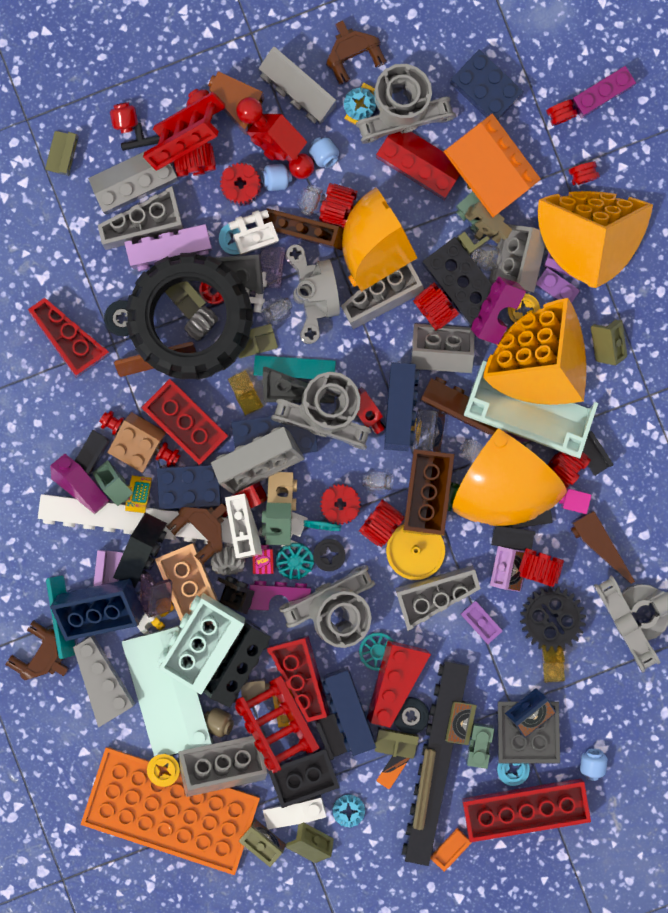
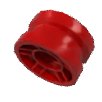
[546,99,578,126]
[568,161,600,186]
[200,282,224,305]

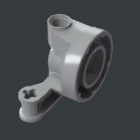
[356,64,456,144]
[285,245,340,344]
[271,372,372,450]
[279,565,375,648]
[594,575,668,673]

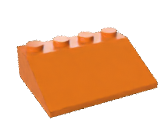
[443,113,541,218]

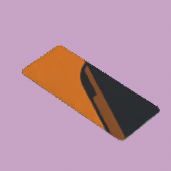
[376,755,410,789]

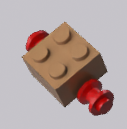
[99,411,181,473]

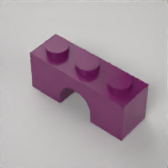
[572,66,636,119]
[471,276,526,345]
[249,580,311,611]

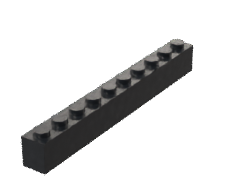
[401,659,469,866]

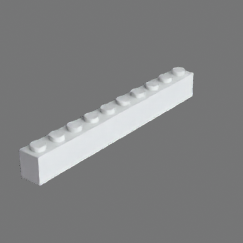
[38,494,234,547]

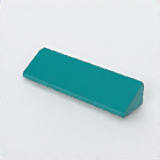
[253,355,336,379]
[46,575,76,659]

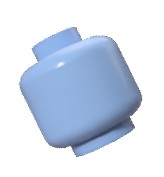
[309,137,339,168]
[261,164,292,191]
[580,749,608,781]

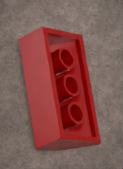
[376,132,460,201]

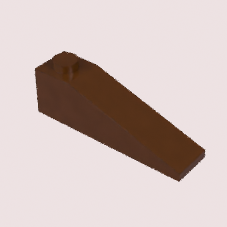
[263,208,344,251]
[570,511,635,584]

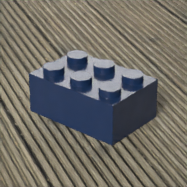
[450,49,524,120]
[157,465,222,509]

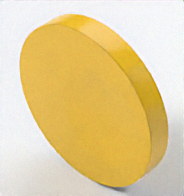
[386,524,445,580]

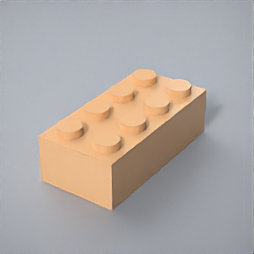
[155,543,219,626]

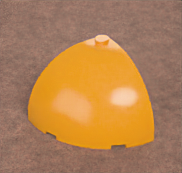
[342,187,417,292]
[538,191,653,288]
[483,298,586,405]
[452,428,567,526]

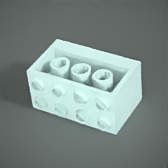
[157,593,245,694]

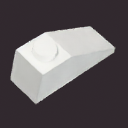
[225,494,263,558]
[263,795,326,830]

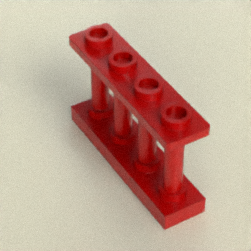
[143,92,226,171]
[235,676,319,773]

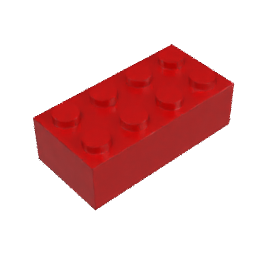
[141,379,229,465]

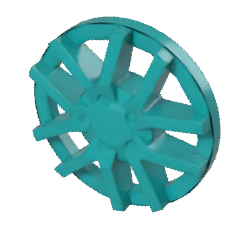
[303,520,342,531]
[276,542,314,580]
[359,633,394,671]

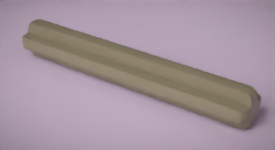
[413,749,436,830]

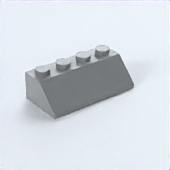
[259,47,336,125]
[88,151,179,215]
[211,427,305,494]
[178,736,268,797]

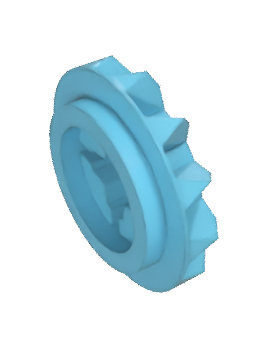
[344,87,376,120]
[219,224,248,255]
[497,764,530,786]
[333,795,365,828]

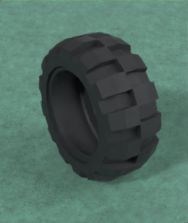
[126,253,253,380]

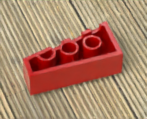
[28,298,109,378]
[266,635,330,722]
[367,640,431,728]

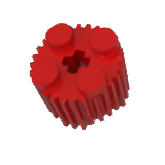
[174,143,216,177]
[220,163,262,206]
[319,183,358,229]
[413,283,459,331]
[547,451,591,488]
[320,484,361,525]
[359,499,405,547]
[518,548,564,587]

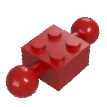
[236,97,314,179]

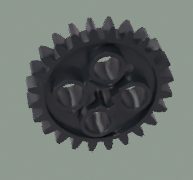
[520,586,586,653]

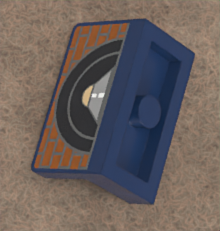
[505,688,556,738]

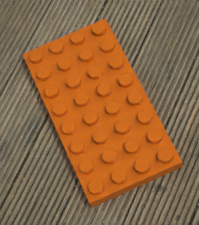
[80,746,260,875]

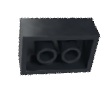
[113,512,167,589]
[268,746,340,808]

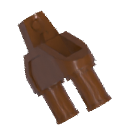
[326,20,387,85]
[166,503,227,565]
[5,620,69,680]

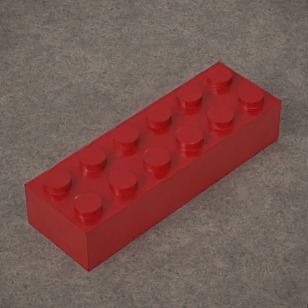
[462,778,591,843]

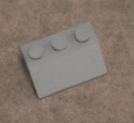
[489,224,545,293]
[411,324,474,373]

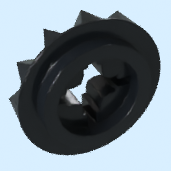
[313,539,345,571]

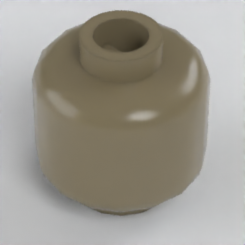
[204,707,234,738]

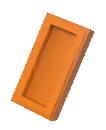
[430,828,472,872]

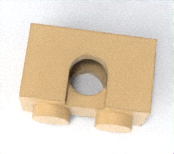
[267,472,297,518]

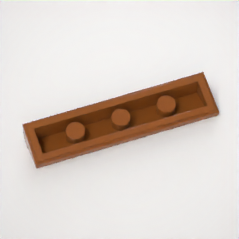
[114,341,196,377]

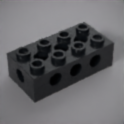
[422,237,492,328]
[203,619,271,708]

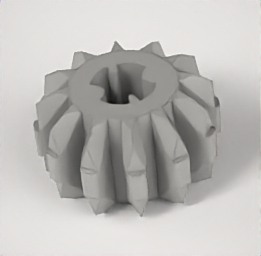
[184,306,218,341]
[211,546,245,576]

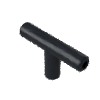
[121,122,160,151]

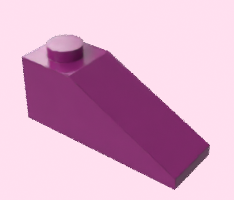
[50,454,109,514]

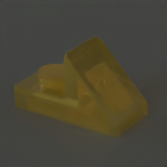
[228,370,263,416]
[542,646,565,683]

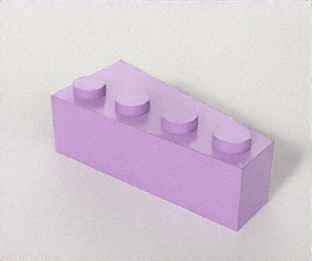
[124,224,213,272]

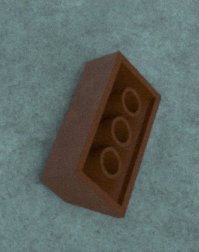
[420,377,498,436]
[403,449,455,536]

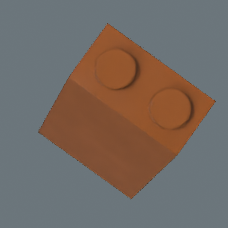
[208,71,264,135]

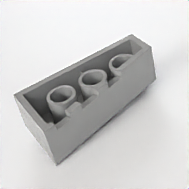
[98,186,184,250]
[341,262,424,330]
[395,565,481,631]
[73,635,136,728]

